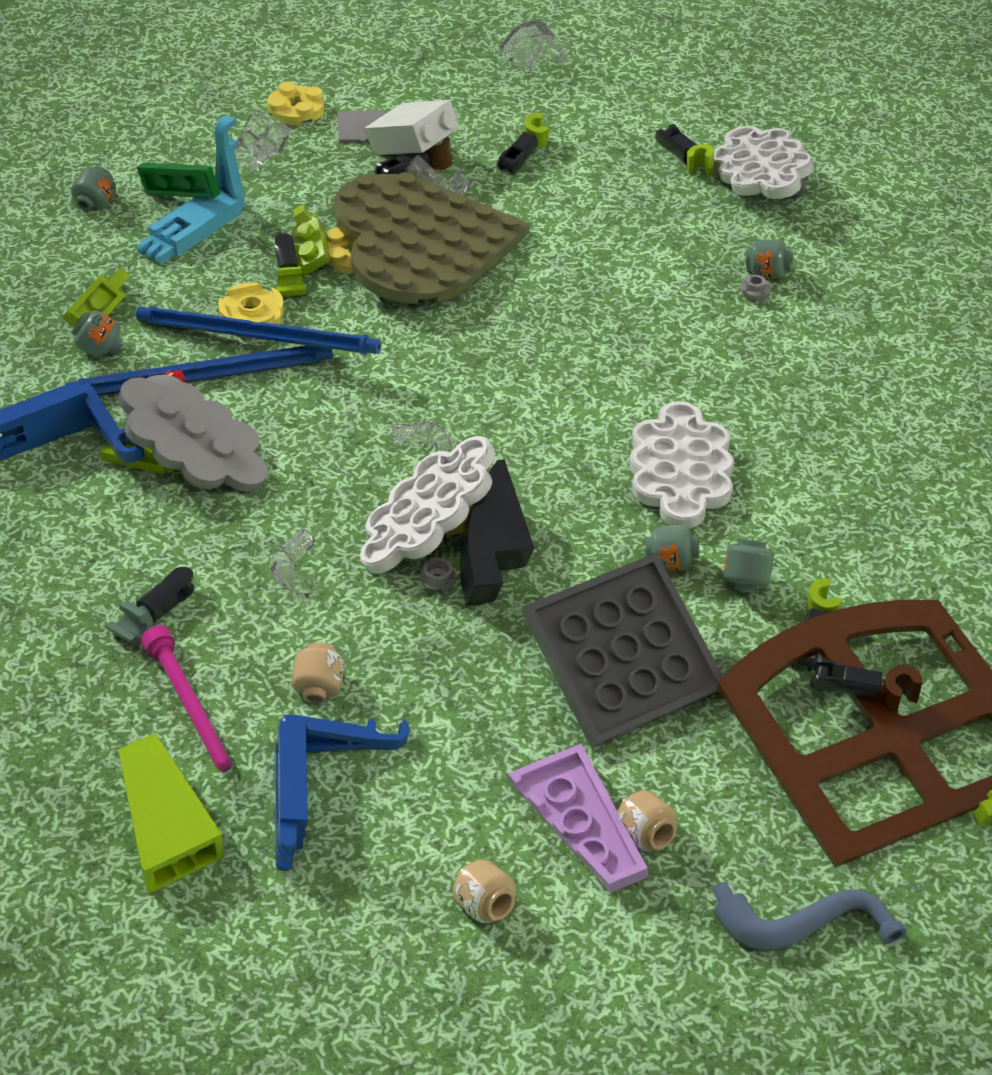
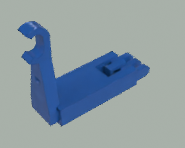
[0,381,145,463]
[274,715,410,871]

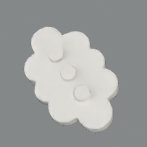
[714,126,814,199]
[629,401,734,529]
[360,436,496,574]

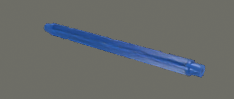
[136,306,382,355]
[65,345,333,396]

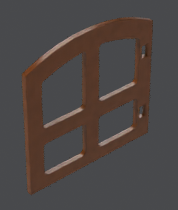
[717,600,992,867]

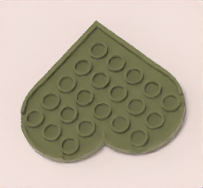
[333,172,531,304]

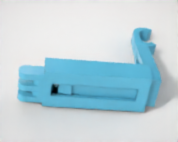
[137,115,245,265]

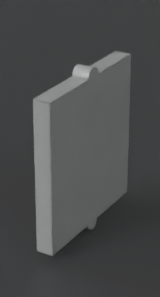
[337,109,385,144]

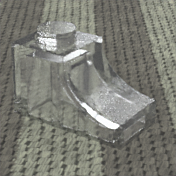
[234,108,292,174]

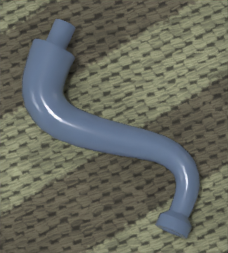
[712,882,906,951]

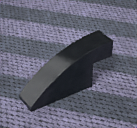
[459,459,534,606]

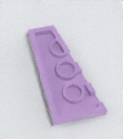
[508,744,649,893]

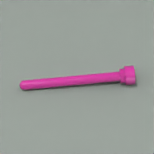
[141,625,232,772]

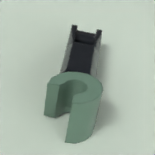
[105,567,194,647]

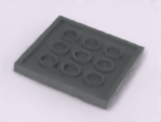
[521,553,723,749]

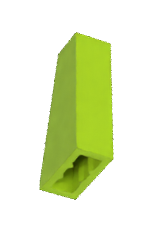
[118,733,225,894]

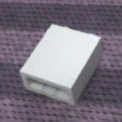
[364,100,460,155]

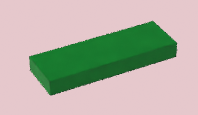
[137,163,221,199]

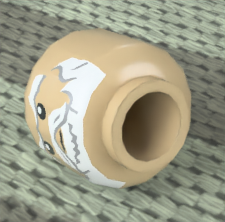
[291,643,344,704]
[617,790,677,852]
[453,860,516,923]

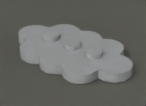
[118,378,268,492]

